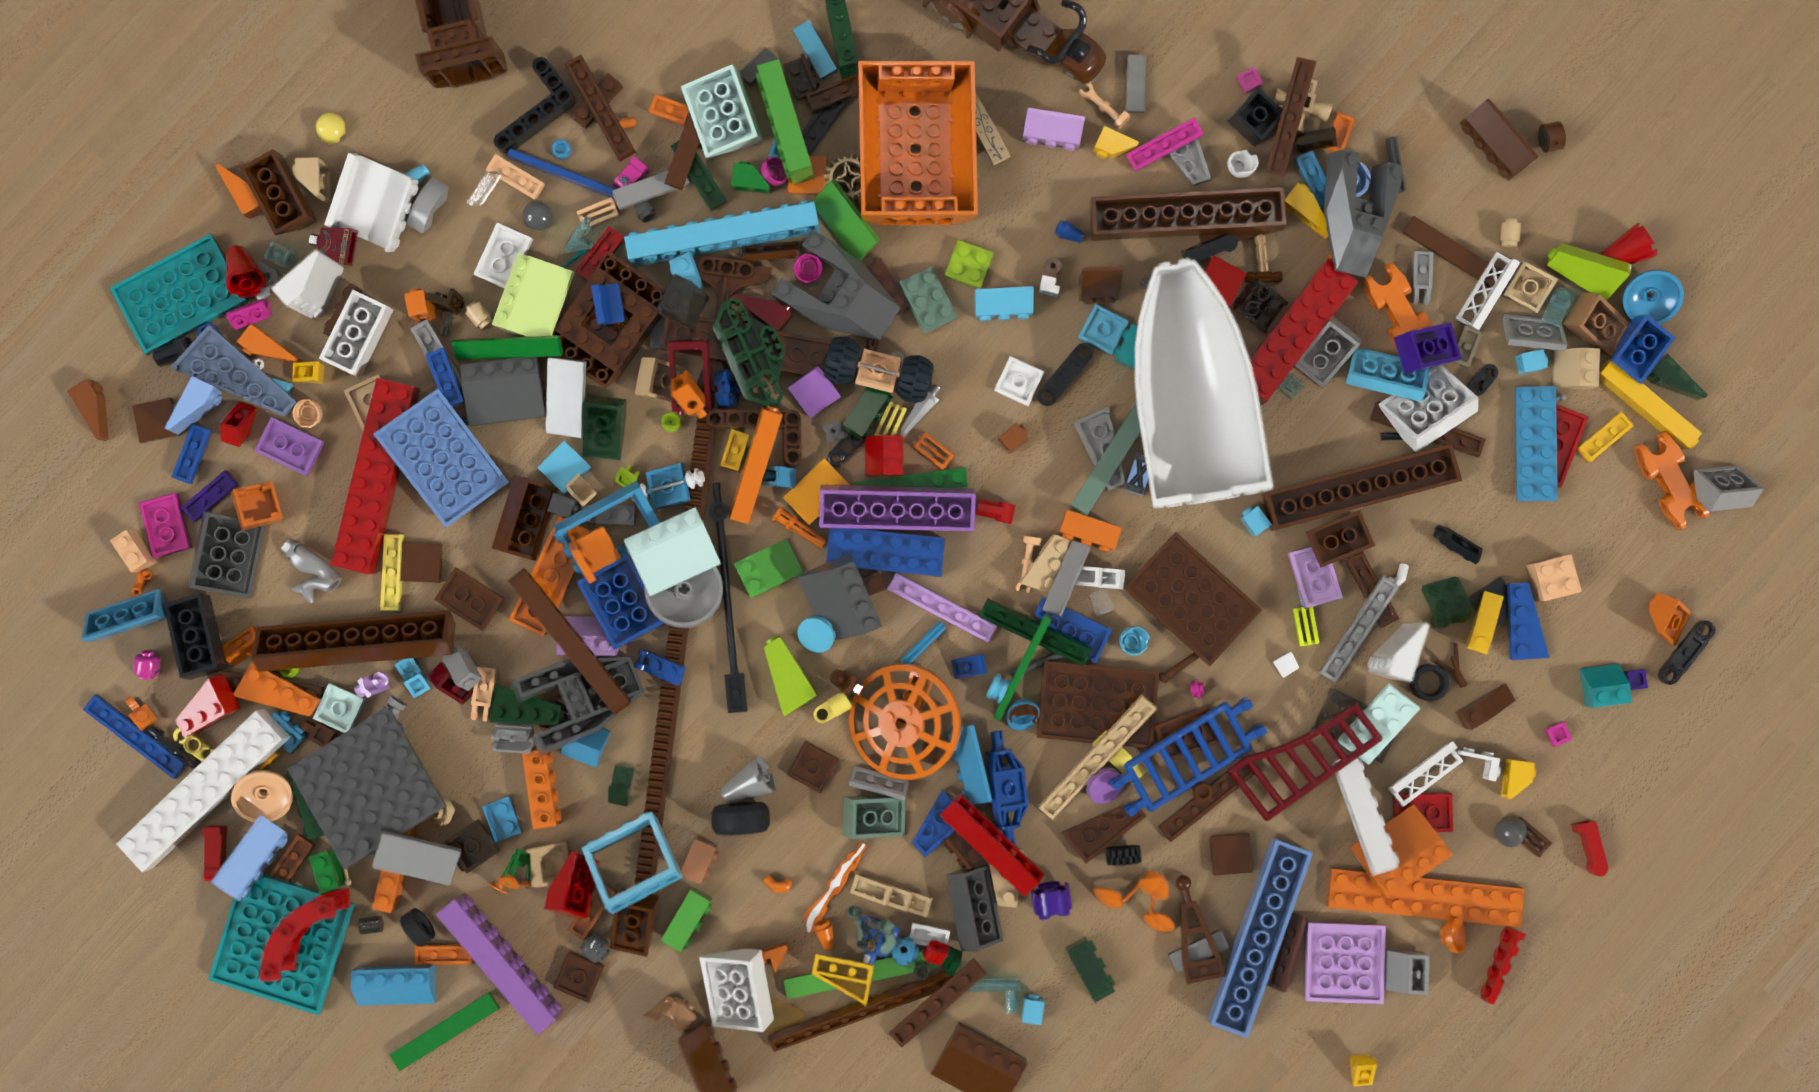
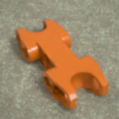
[1362,262,1432,348]
[1634,431,1710,530]

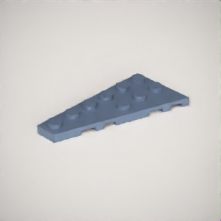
[170,325,298,416]

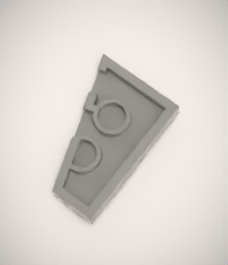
[1168,139,1211,186]

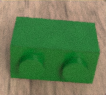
[309,849,345,894]

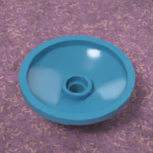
[1622,270,1684,324]

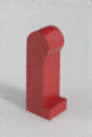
[1571,819,1608,877]
[202,825,227,882]

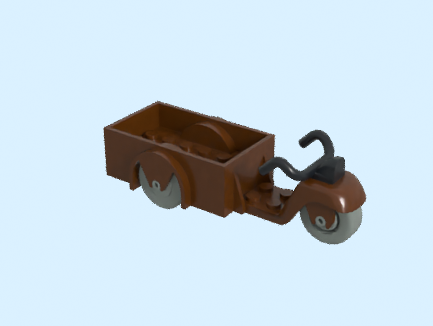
[923,0,1106,84]

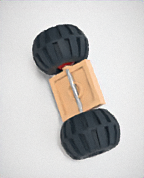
[823,336,934,403]

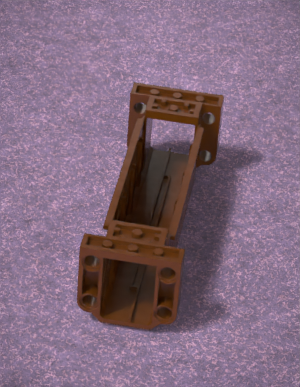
[415,0,508,88]

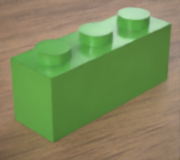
[661,887,713,952]

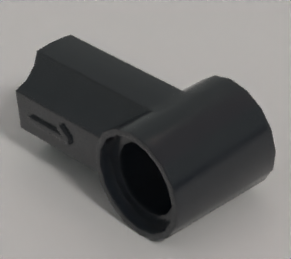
[152,337,192,367]

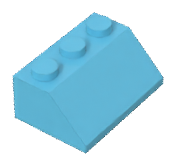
[974,286,1034,322]

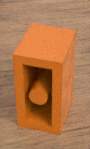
[404,288,438,323]

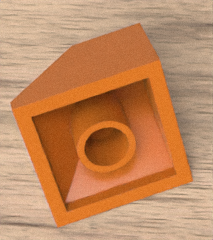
[1649,592,1691,646]

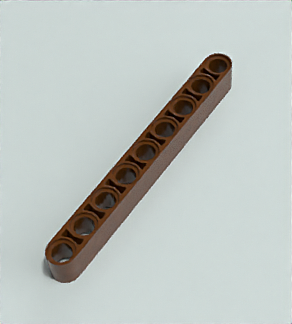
[508,568,632,715]

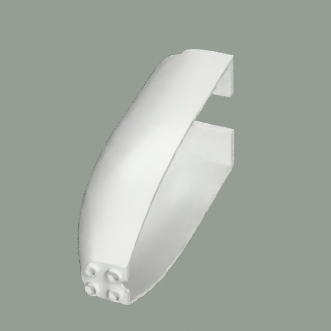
[1135,258,1273,509]

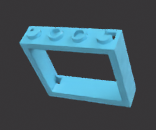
[582,811,683,914]

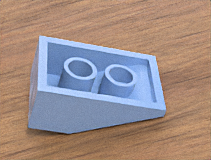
[165,376,222,435]

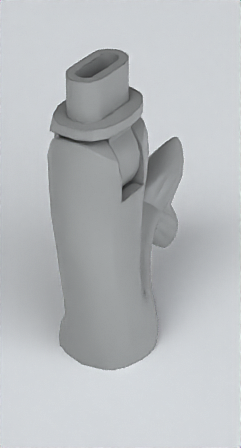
[281,538,342,603]

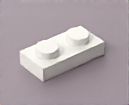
[909,922,950,946]

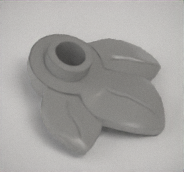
[256,262,281,300]

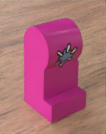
[613,156,650,189]

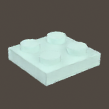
[313,683,366,733]

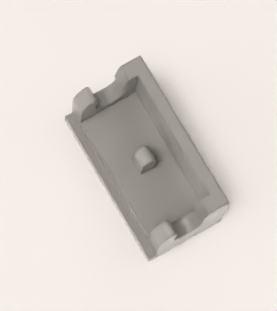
[491,723,535,754]

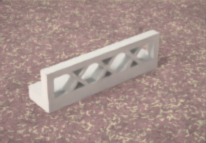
[1455,252,1520,330]
[1388,741,1463,807]

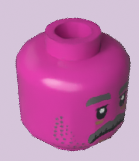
[133,650,161,680]

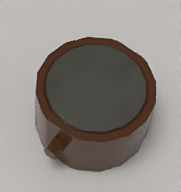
[1538,121,1566,153]

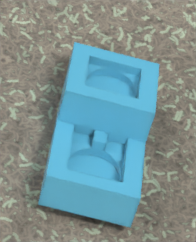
[394,658,431,698]

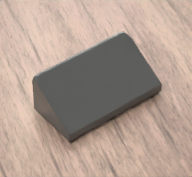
[740,48,778,87]

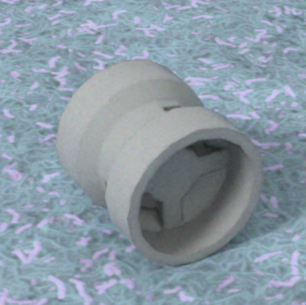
[381,695,407,719]

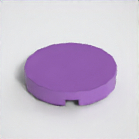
[1086,767,1123,804]

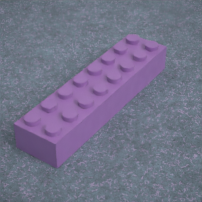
[819,485,976,531]
[437,894,563,1036]

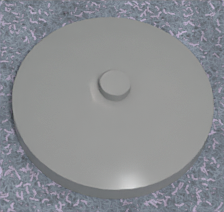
[645,567,723,628]

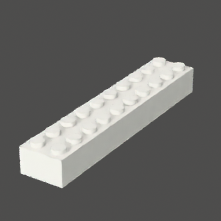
[116,709,290,872]

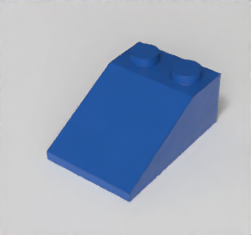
[1611,314,1676,384]

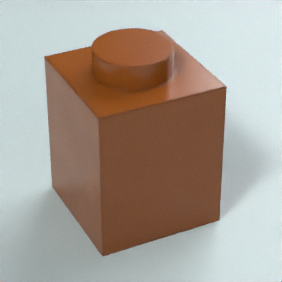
[998,423,1029,454]

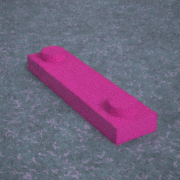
[1126,117,1204,172]

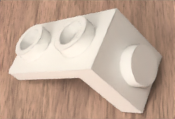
[1456,747,1501,781]

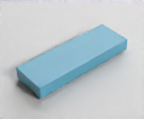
[793,21,837,80]

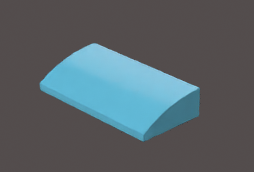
[1345,347,1430,402]

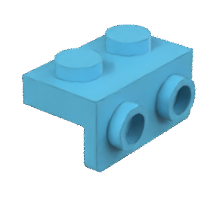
[669,252,704,298]

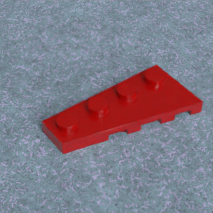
[1481,926,1526,1005]

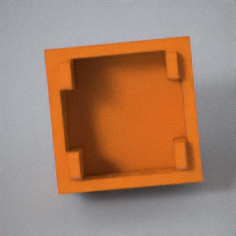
[231,481,283,531]

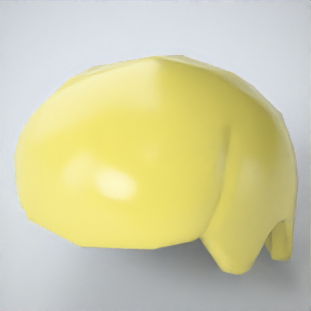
[315,112,345,144]

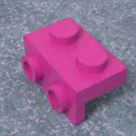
[226,298,271,330]

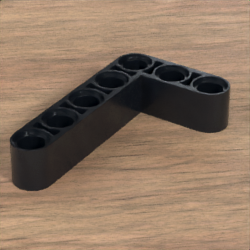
[494,57,575,154]

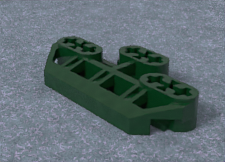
[713,298,785,407]

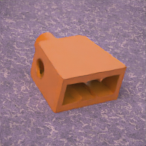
[671,370,708,419]

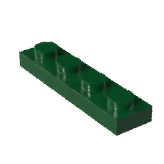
[670,141,727,211]

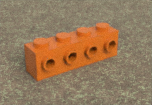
[522,749,562,829]

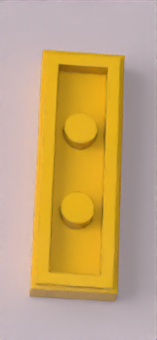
[1577,411,1634,463]

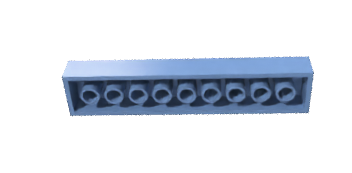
[1207,837,1313,1038]

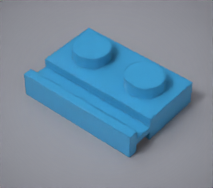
[482,796,523,842]

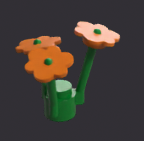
[487,848,539,894]

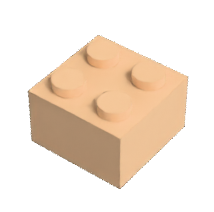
[1527,554,1582,602]

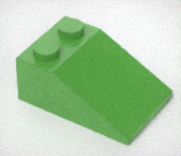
[734,539,804,598]

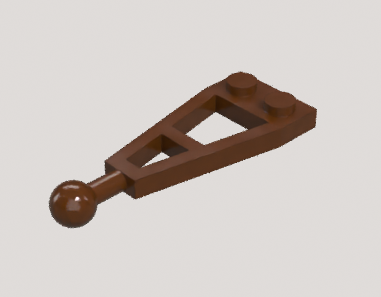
[1176,875,1225,984]

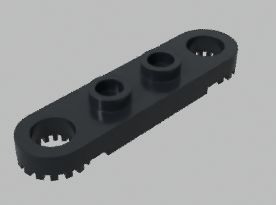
[1037,343,1094,406]
[1658,620,1716,685]

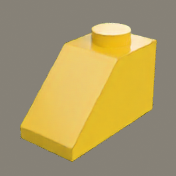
[1093,126,1139,159]
[1501,759,1536,799]

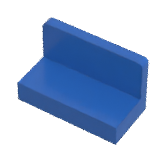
[591,283,625,325]

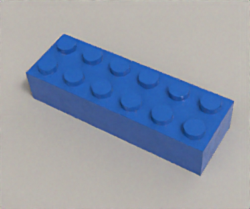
[826,528,945,577]

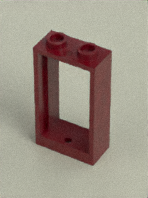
[667,339,713,415]

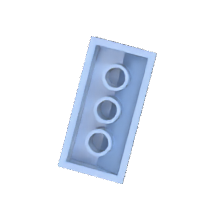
[211,815,289,902]

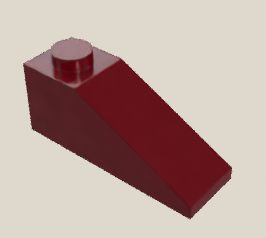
[732,294,793,332]

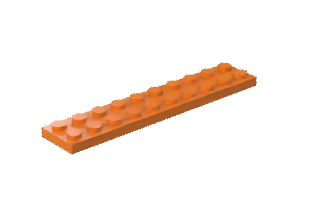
[1327,868,1525,928]

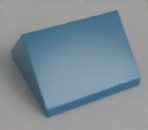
[561,728,611,768]

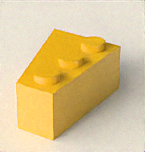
[812,954,875,1005]

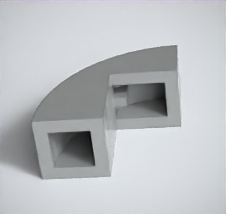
[407,177,449,234]

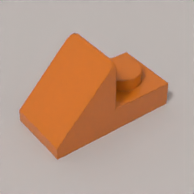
[761,942,789,973]

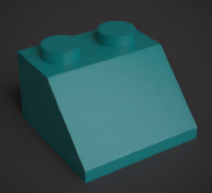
[1580,664,1633,708]

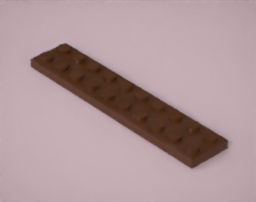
[660,311,850,384]

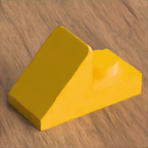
[292,361,324,384]
[1350,1054,1377,1086]

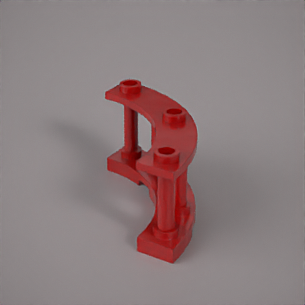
[260,888,351,981]

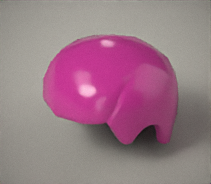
[760,156,787,186]
[794,253,823,283]

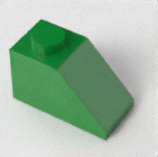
[731,161,771,194]

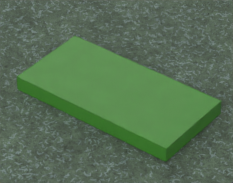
[812,179,880,261]

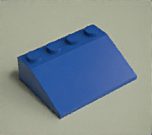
[577,554,665,650]

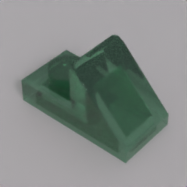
[608,765,635,806]

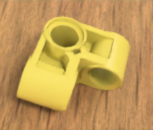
[813,692,852,723]

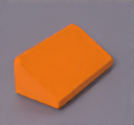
[222,625,257,666]

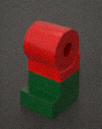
[922,940,962,976]

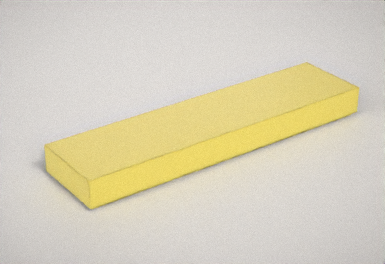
[380,534,405,611]

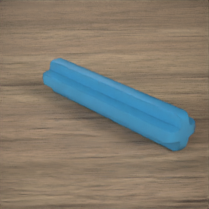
[901,621,946,664]

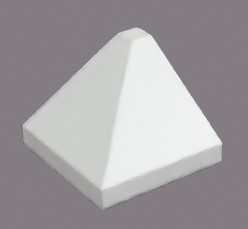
[1273,652,1299,678]

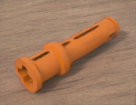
[772,506,828,549]

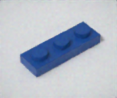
[425,347,465,407]
[171,424,213,484]

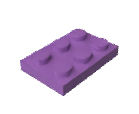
[254,417,325,476]

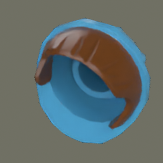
[1007,698,1040,731]

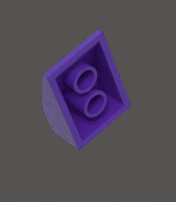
[1394,323,1462,374]

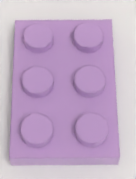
[1288,547,1343,609]

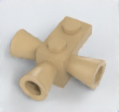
[1272,79,1332,136]

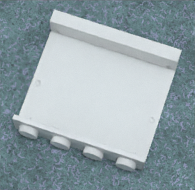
[324,153,419,252]

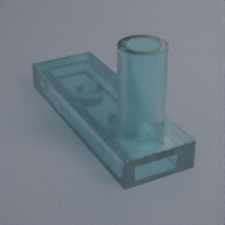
[966,978,1021,1013]

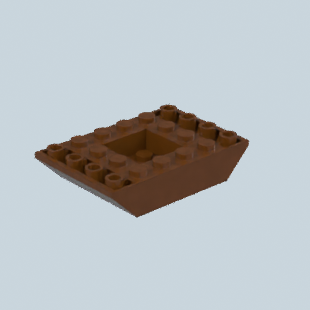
[552,251,671,389]

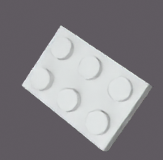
[473,223,533,289]

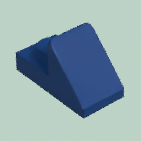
[951,654,987,679]

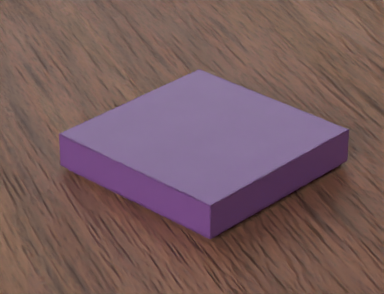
[788,365,841,418]

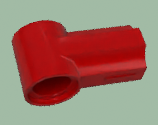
[976,499,1016,524]

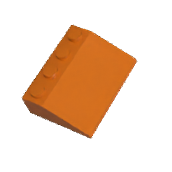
[1350,804,1453,899]

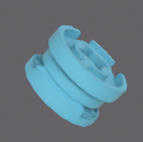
[985,673,1011,704]

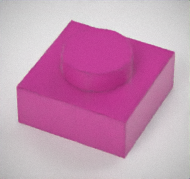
[1236,67,1263,94]
[1544,721,1572,747]

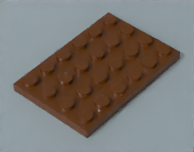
[1123,532,1262,667]
[1037,661,1159,748]

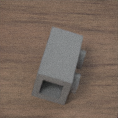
[442,646,482,691]

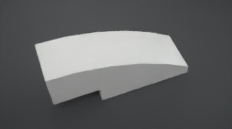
[1075,566,1125,590]

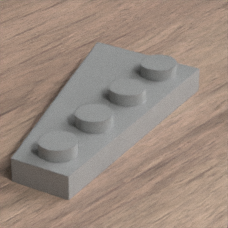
[1073,407,1125,492]

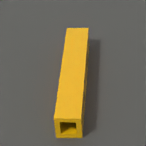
[1599,360,1702,450]

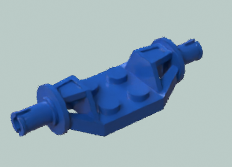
[986,730,1029,846]

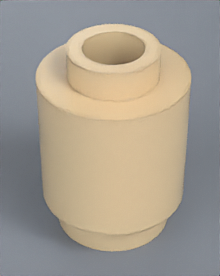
[1500,219,1521,247]
[465,301,493,330]

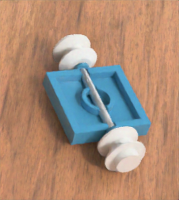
[631,463,705,510]

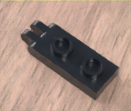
[1433,525,1483,565]

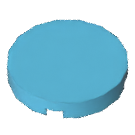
[797,615,836,653]

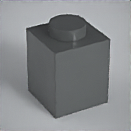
[547,493,580,517]

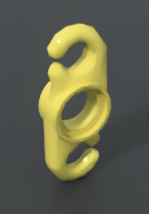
[173,728,214,762]

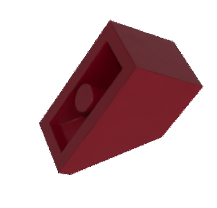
[428,662,473,705]

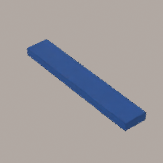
[507,149,616,199]
[83,694,188,779]

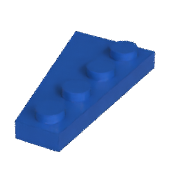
[1507,582,1550,660]
[1034,596,1112,664]

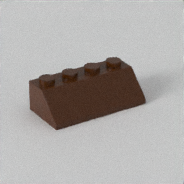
[1459,98,1539,181]
[240,149,317,235]
[492,475,558,561]

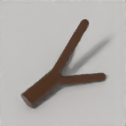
[1435,643,1467,688]

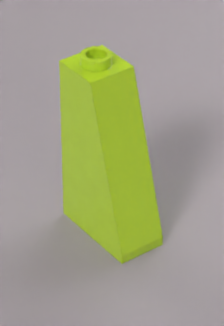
[1547,243,1632,301]
[764,636,818,716]

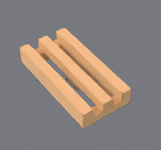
[576,197,619,230]

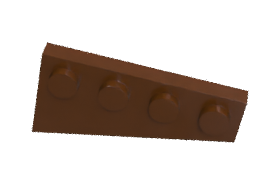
[1062,800,1146,863]

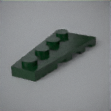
[490,684,564,726]

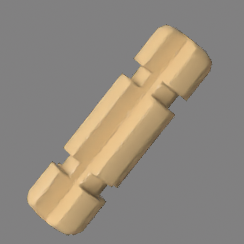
[1254,235,1268,272]

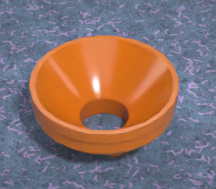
[1440,917,1466,953]

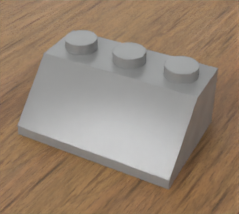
[1693,465,1763,512]

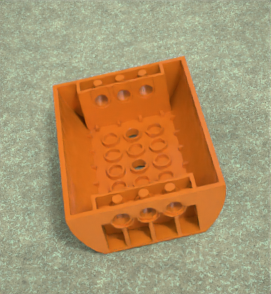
[858,61,978,226]

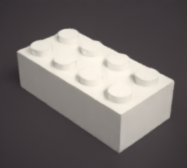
[319,290,394,378]

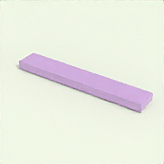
[887,573,997,643]

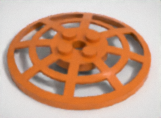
[849,664,961,780]

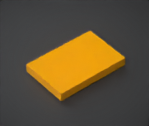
[783,458,849,526]

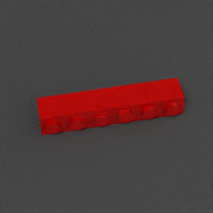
[940,793,1045,897]

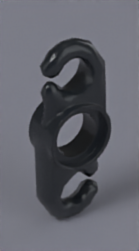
[827,434,865,467]

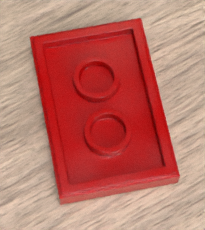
[1393,793,1453,832]

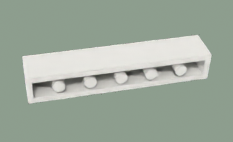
[1332,758,1399,876]

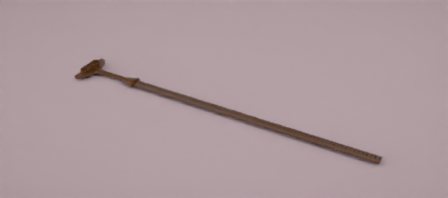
[634,256,772,895]

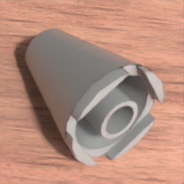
[721,757,776,803]

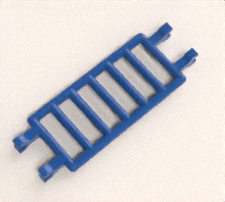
[1108,697,1268,817]

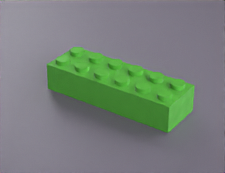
[755,59,814,184]

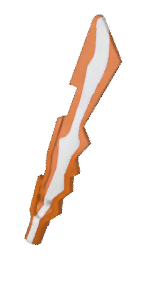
[804,841,868,934]

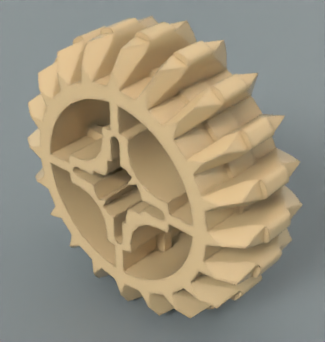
[823,154,861,205]

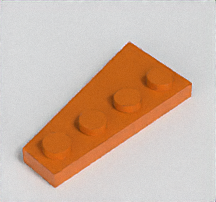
[234,662,321,716]

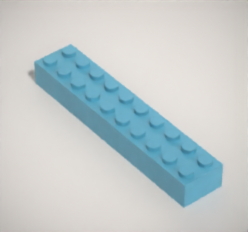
[624,200,820,267]

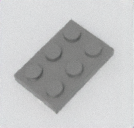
[1502,314,1567,351]

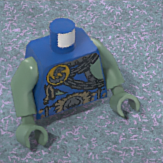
[847,906,900,965]

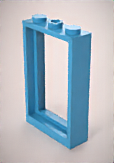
[554,481,660,578]

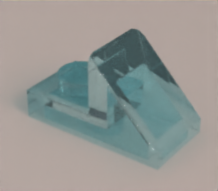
[563,216,594,253]
[263,242,299,271]
[1541,286,1575,327]

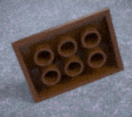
[678,1019,738,1092]
[931,1022,1028,1092]

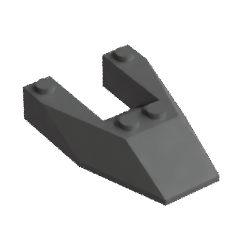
[1324,149,1402,278]
[771,229,901,340]
[511,657,645,756]

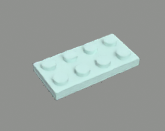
[1338,683,1420,765]

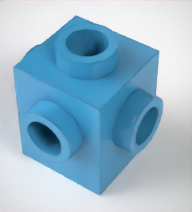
[890,936,919,966]

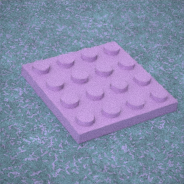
[1304,922,1386,1004]

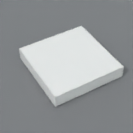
[994,356,1044,407]

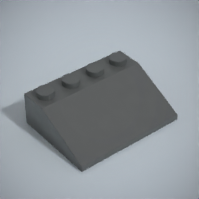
[460,357,546,426]
[188,511,265,598]
[797,553,882,640]

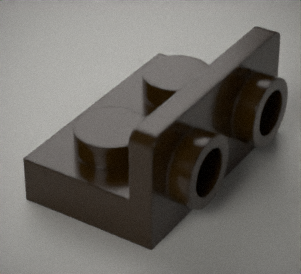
[783,53,820,101]
[1296,127,1338,153]
[426,288,464,315]

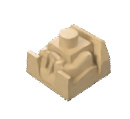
[526,841,569,887]

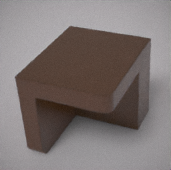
[919,741,942,765]

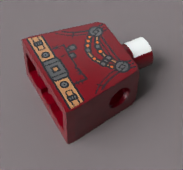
[309,227,358,266]

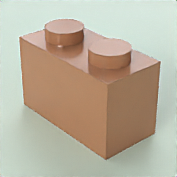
[681,837,719,884]

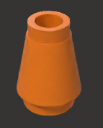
[814,919,835,950]

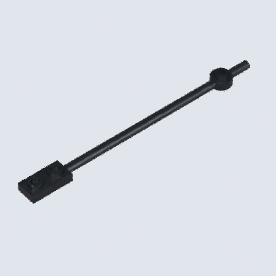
[709,483,748,713]

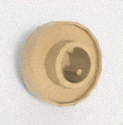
[432,797,455,826]

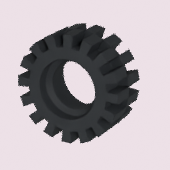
[1105,845,1142,866]

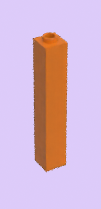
[729,405,782,524]

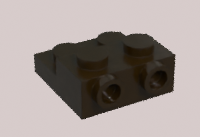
[445,819,500,874]

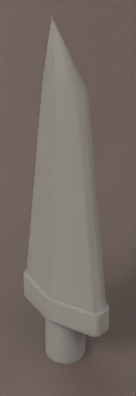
[900,385,940,437]

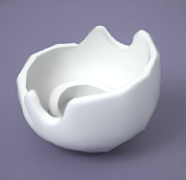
[1227,150,1259,178]

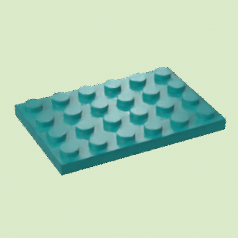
[110,233,248,355]

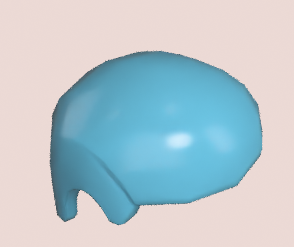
[1119,626,1150,656]

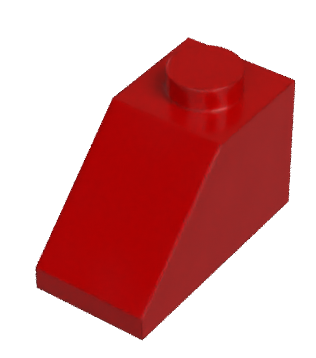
[220,402,257,447]

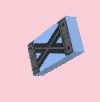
[1124,453,1149,496]

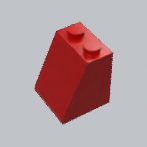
[1203,255,1247,308]
[865,435,904,476]

